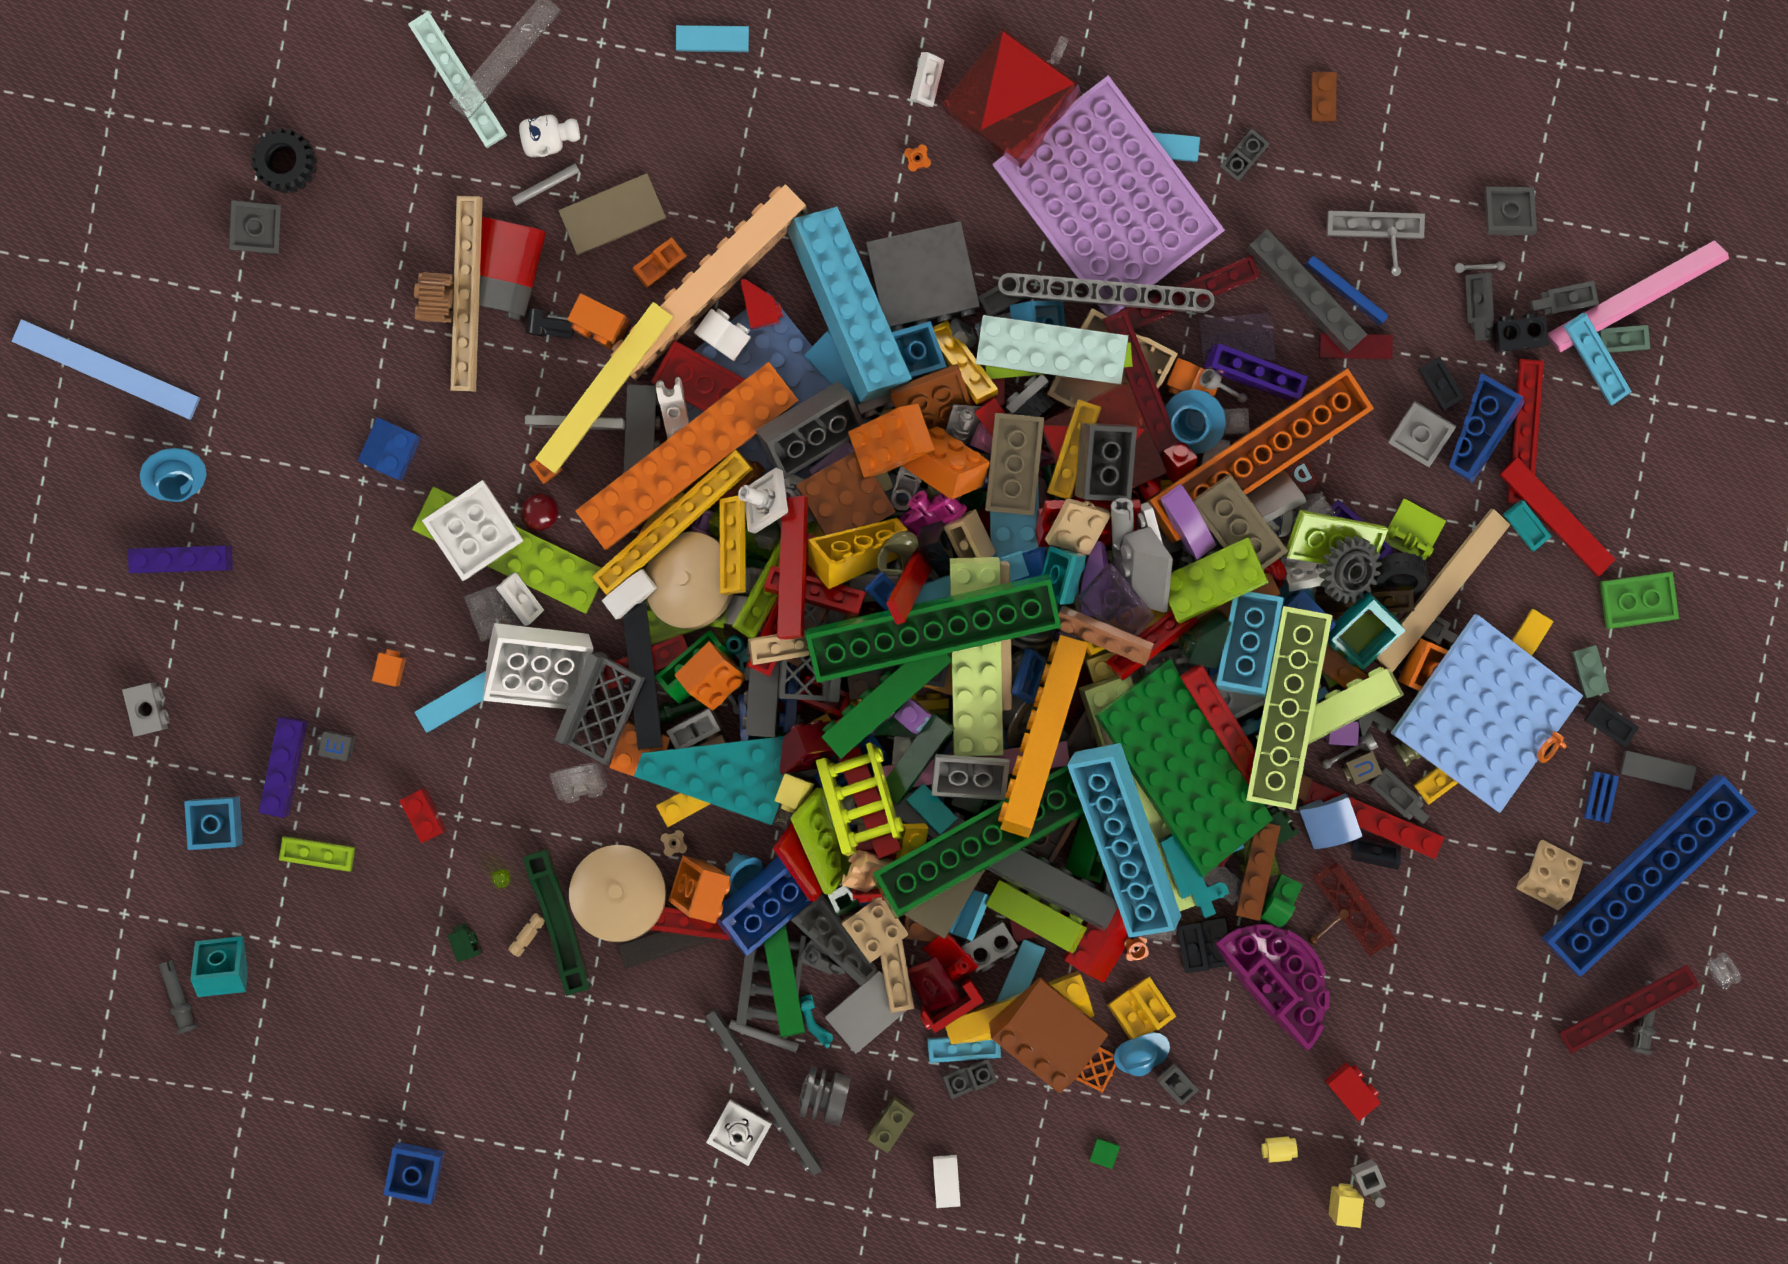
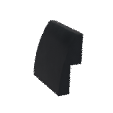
[1177,916,1230,973]

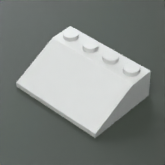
[483,623,593,709]

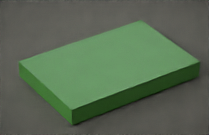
[1599,572,1679,629]

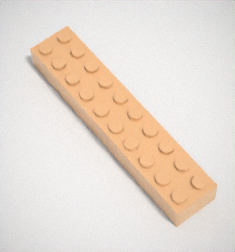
[611,184,808,380]

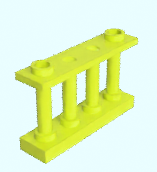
[816,743,904,856]

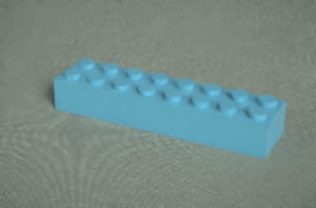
[787,207,912,403]
[1067,743,1181,938]

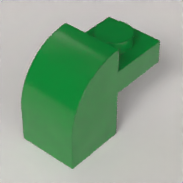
[1260,874,1303,927]

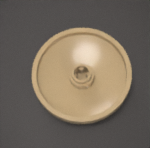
[646,532,733,629]
[569,845,666,942]

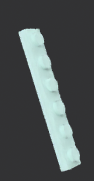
[408,11,507,148]

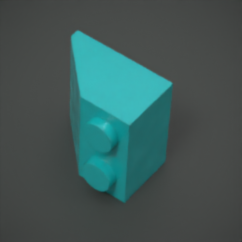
[1042,545,1086,605]
[190,936,248,997]

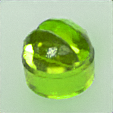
[490,869,511,888]

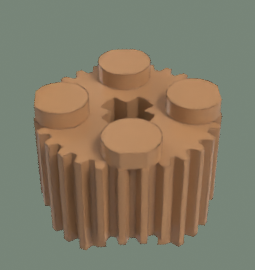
[414,272,454,323]

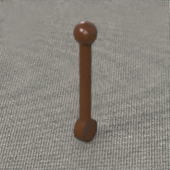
[1308,908,1349,945]

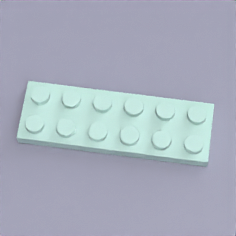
[976,315,1128,385]

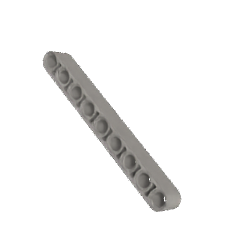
[998,273,1214,313]

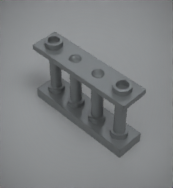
[736,933,810,1026]

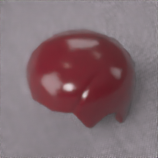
[521,493,559,531]

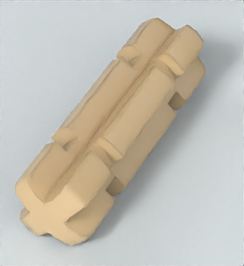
[508,913,545,957]

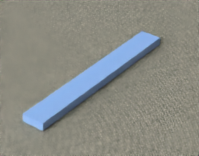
[12,319,200,420]

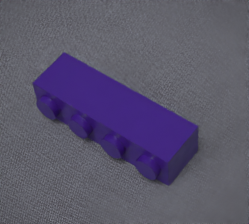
[1204,343,1308,402]
[128,546,233,573]
[259,716,308,818]

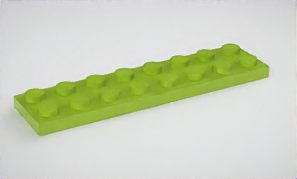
[412,487,601,614]

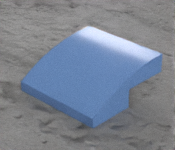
[1298,793,1363,849]

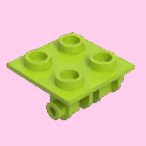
[1384,498,1446,560]

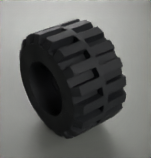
[251,128,317,193]

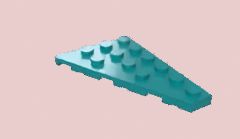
[634,736,790,825]

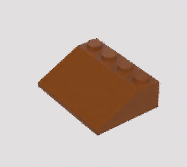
[989,977,1108,1094]

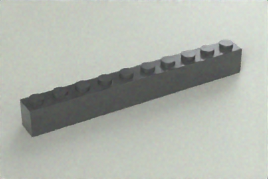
[894,789,1118,931]

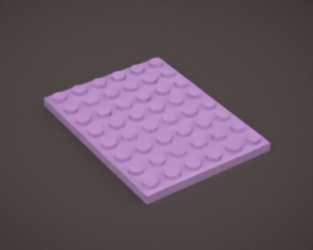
[992,75,1225,316]

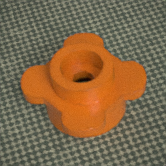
[904,144,931,172]
[1124,936,1149,961]

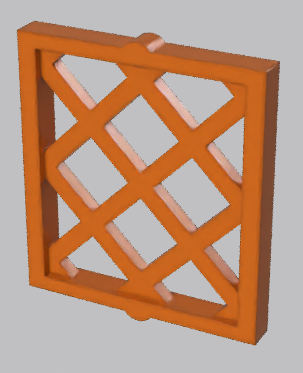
[1076,1047,1116,1093]

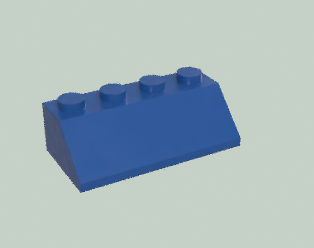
[716,856,812,956]

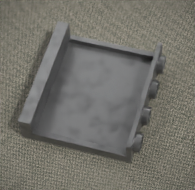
[866,221,980,332]

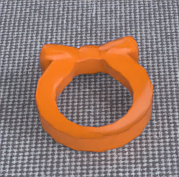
[1537,731,1567,763]

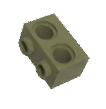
[868,1095,915,1153]

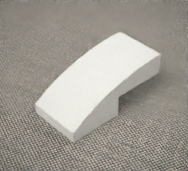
[602,569,657,619]
[933,1155,960,1208]

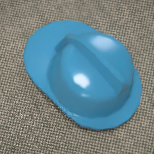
[725,852,763,896]
[1114,1032,1170,1076]

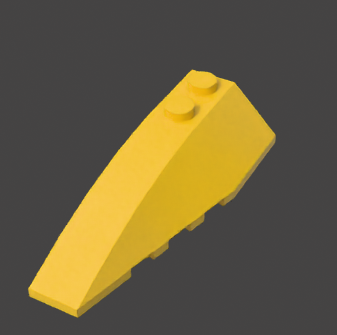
[945,971,1094,1044]

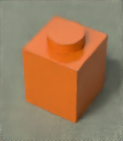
[372,649,406,687]

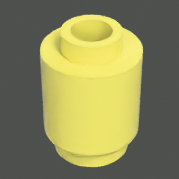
[1261,1136,1298,1163]

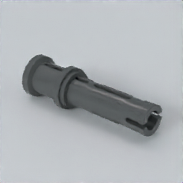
[158,960,198,1035]
[1630,980,1656,1055]

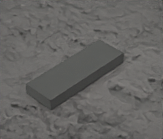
[1619,750,1697,790]

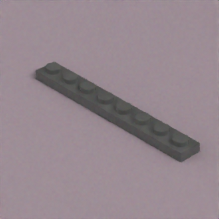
[705,1007,822,1176]

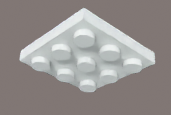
[422,480,524,581]

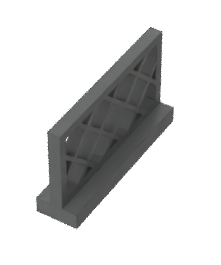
[778,603,845,702]
[555,652,645,765]

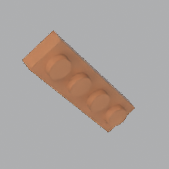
[1057,606,1154,666]

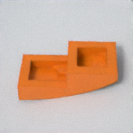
[632,237,687,288]

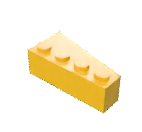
[808,518,908,589]

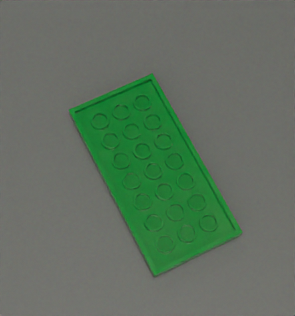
[1094,659,1273,877]

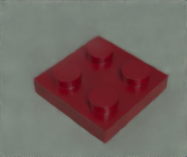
[907,957,960,1012]

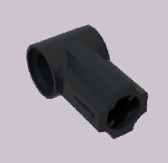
[525,309,574,339]

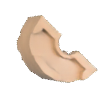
[842,850,893,892]

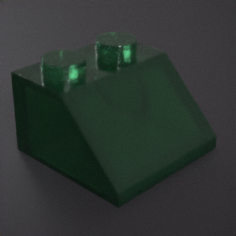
[1178,608,1231,669]

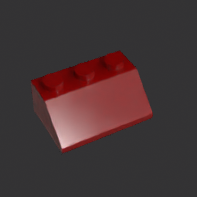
[1063,907,1132,983]

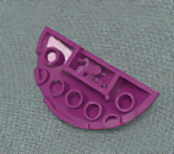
[1215,924,1330,1051]

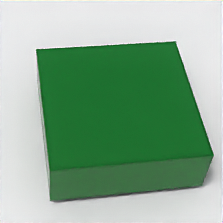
[1089,1137,1120,1169]

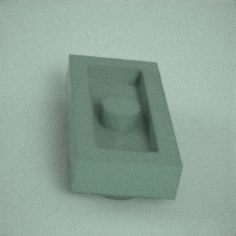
[1598,325,1650,353]
[1571,645,1610,698]

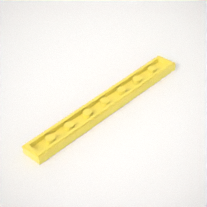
[535,302,674,474]

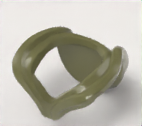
[877,531,918,579]

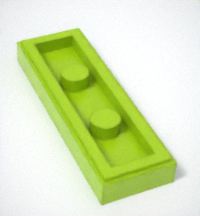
[279,836,355,872]

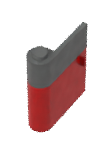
[479,217,546,320]

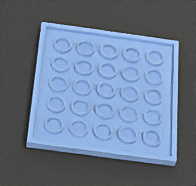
[1391,614,1583,813]

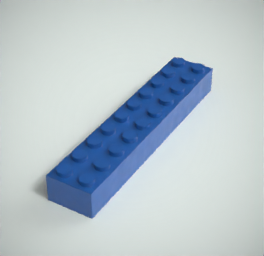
[1541,775,1757,977]

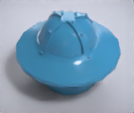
[1165,389,1226,454]
[139,448,207,502]

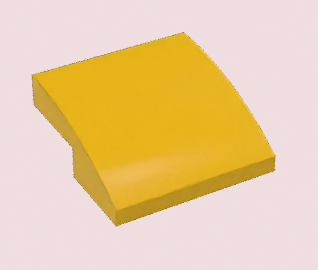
[1107,977,1176,1040]

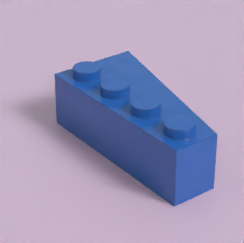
[1449,373,1525,484]

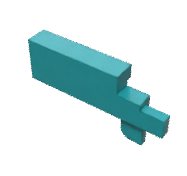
[1158,834,1230,918]

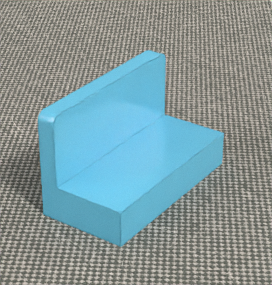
[949,890,990,941]

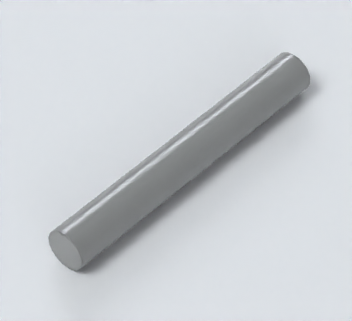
[512,163,580,206]
[728,1019,799,1053]

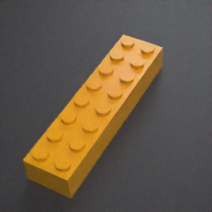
[998,635,1089,838]

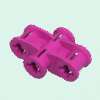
[899,491,967,539]

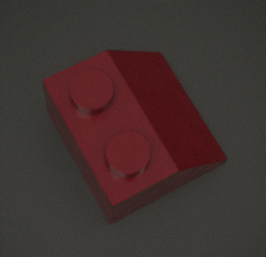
[780,720,836,775]

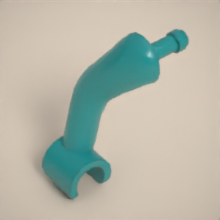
[800,995,833,1048]

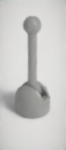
[1200,368,1247,403]
[1322,730,1378,769]

